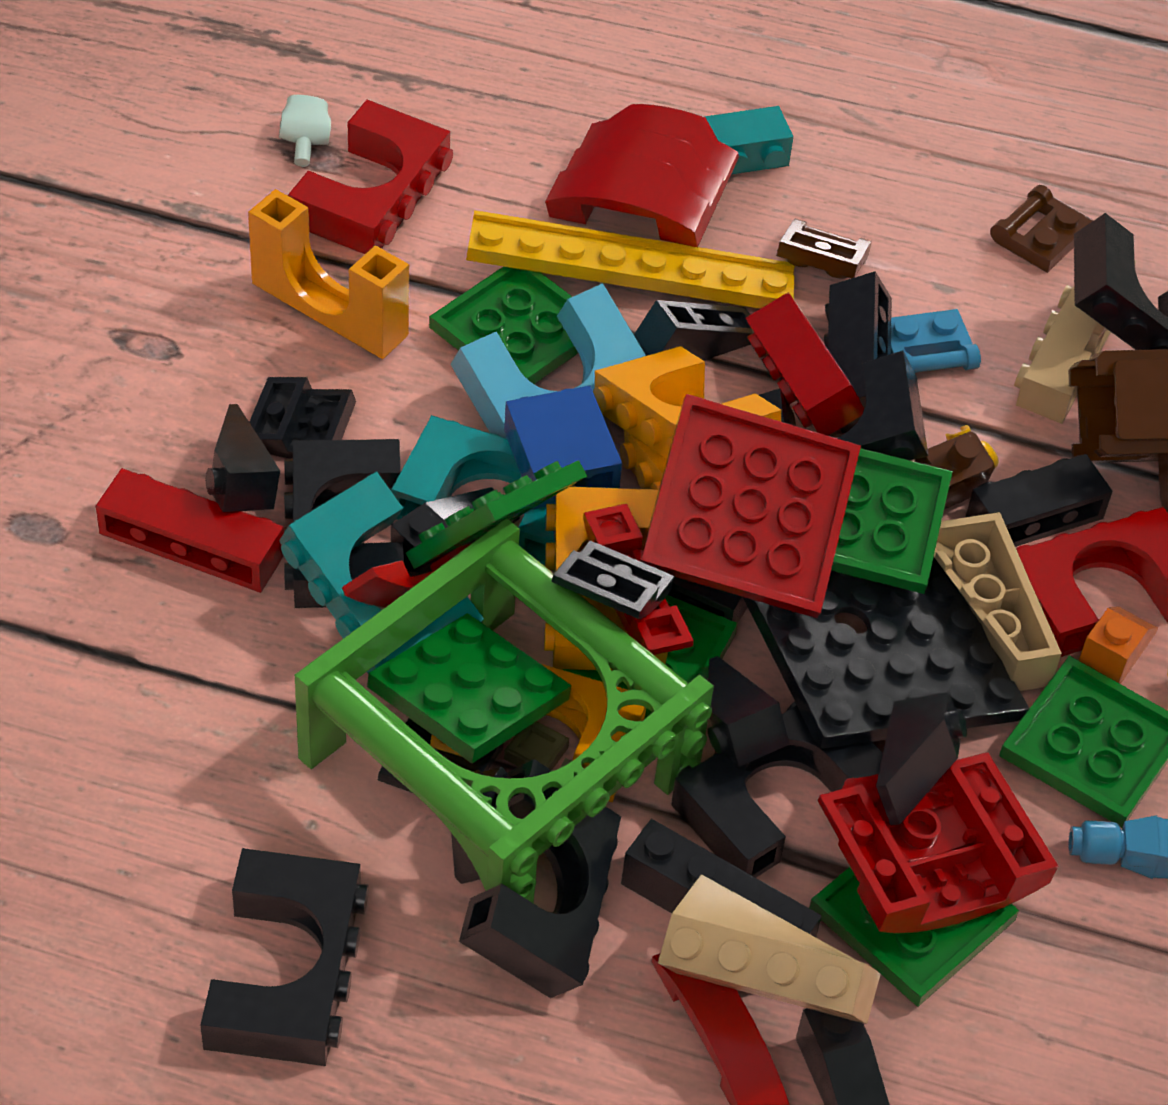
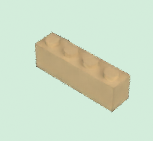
[1014,260,1136,424]
[934,512,1062,691]
[658,874,880,1024]

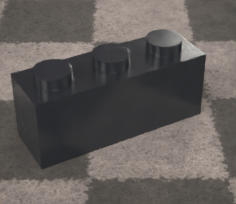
[965,454,1113,547]

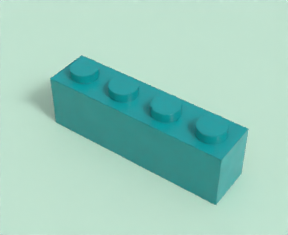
[704,106,794,175]

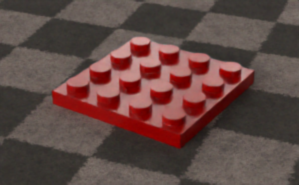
[640,394,861,618]

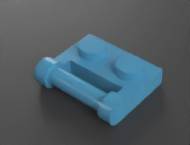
[891,309,981,373]

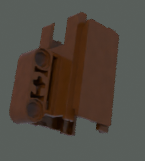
[1068,349,1168,512]

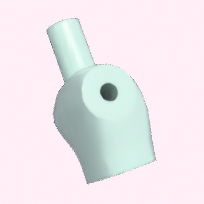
[279,95,331,167]

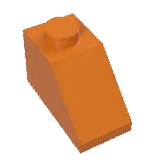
[1079,606,1158,684]

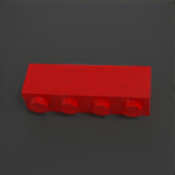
[746,292,864,436]
[96,468,284,593]

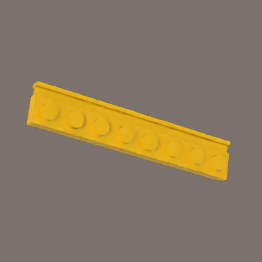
[466,210,795,309]

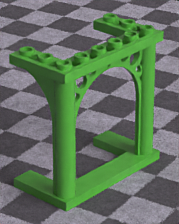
[294,518,714,904]

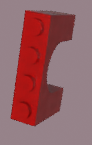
[288,99,453,254]
[1016,507,1168,657]

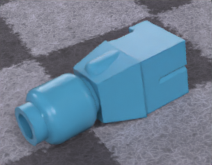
[1068,815,1168,879]

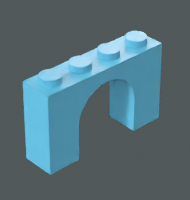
[450,283,646,439]

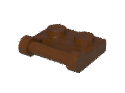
[990,185,1094,273]
[776,219,872,279]

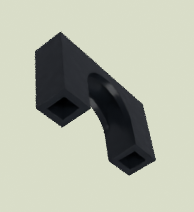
[1074,213,1168,350]
[759,350,929,461]
[284,439,404,608]
[671,701,883,878]
[459,759,621,998]
[200,848,369,1066]

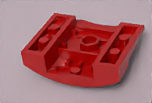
[545,104,739,248]
[817,752,1059,933]

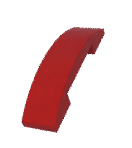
[583,503,694,655]
[342,543,472,608]
[651,953,790,1105]

